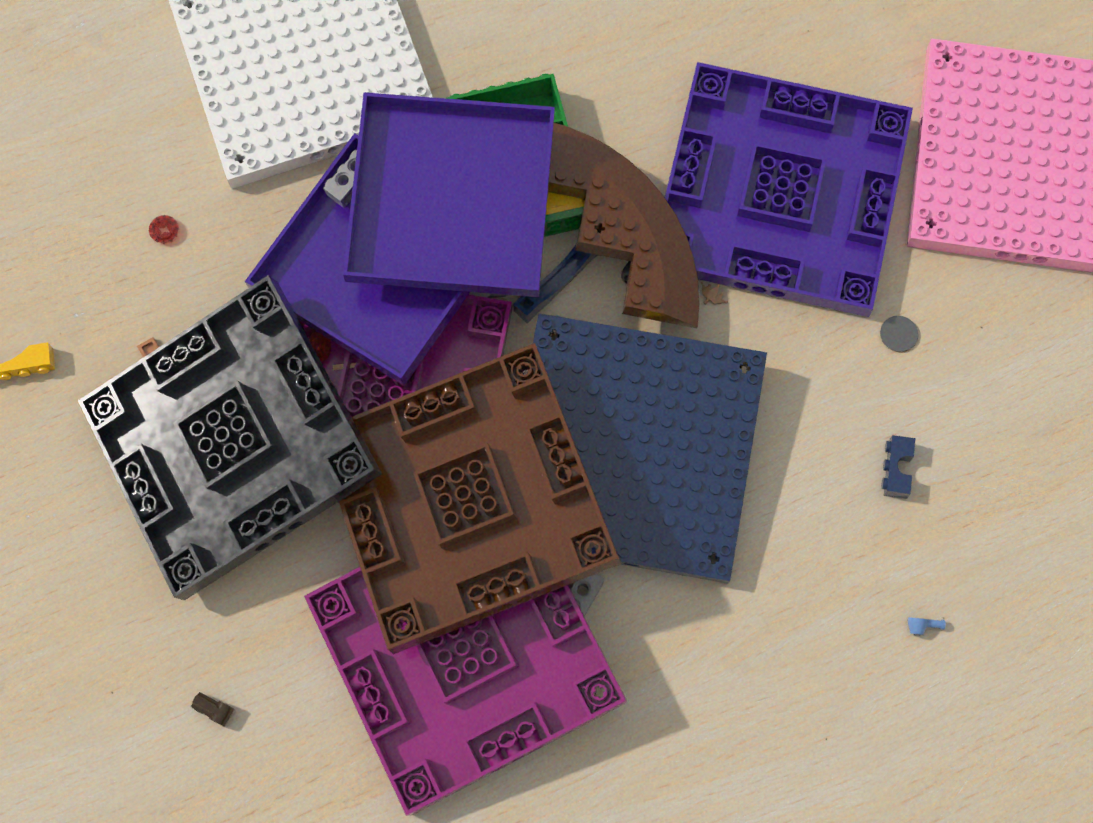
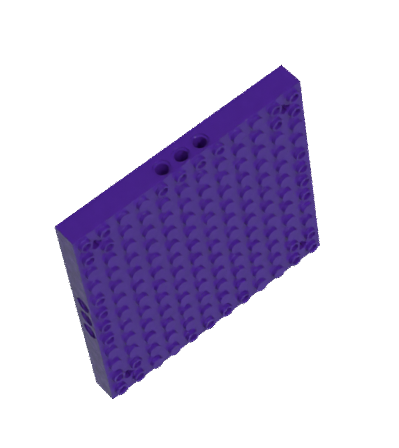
[665,62,913,317]

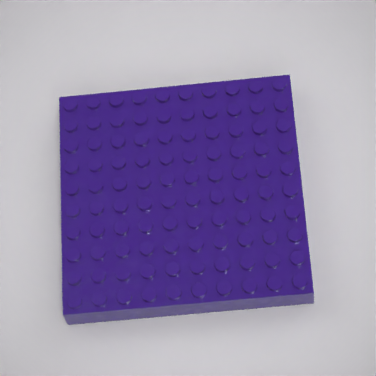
[343,92,555,297]
[245,133,470,386]

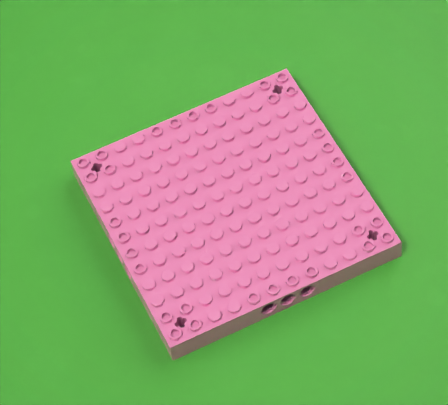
[907,39,1093,273]

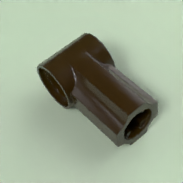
[191,692,234,727]

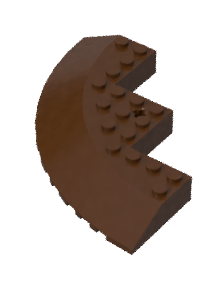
[548,123,700,329]

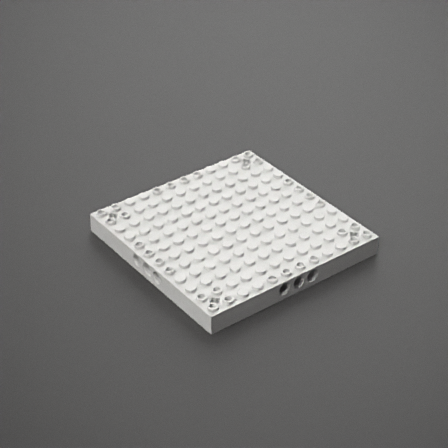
[169,0,432,189]

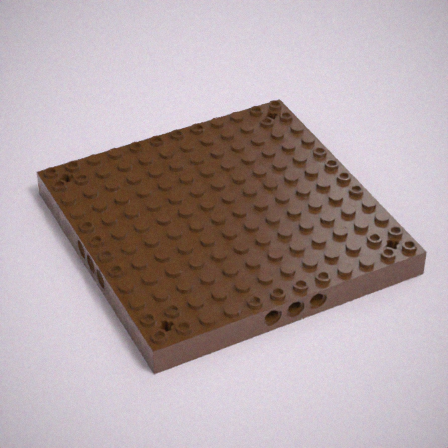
[339,343,621,654]

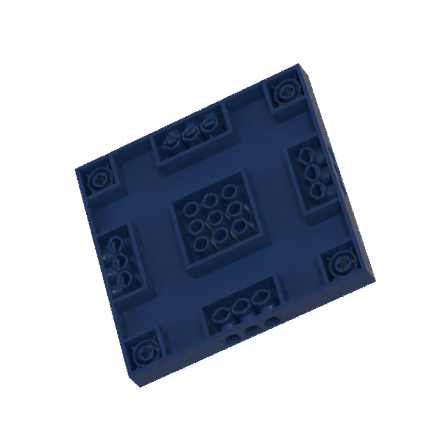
[527,313,767,584]

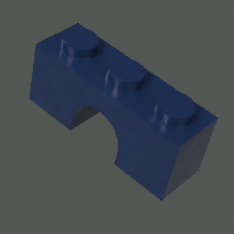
[881,435,916,499]

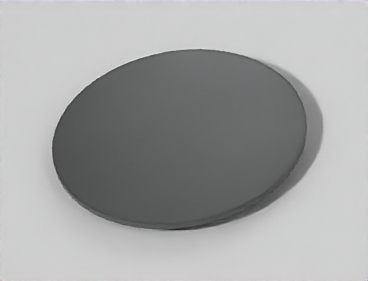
[880,316,918,352]

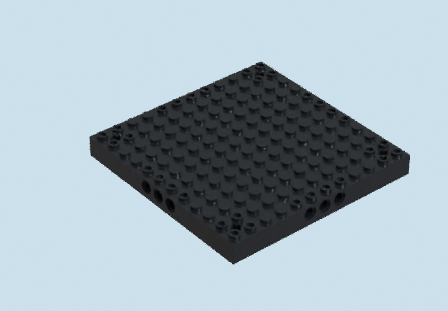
[78,275,382,600]

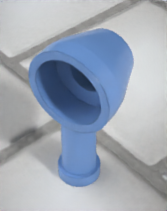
[908,617,946,635]

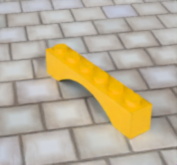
[0,342,55,380]

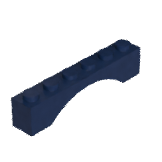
[513,232,598,324]

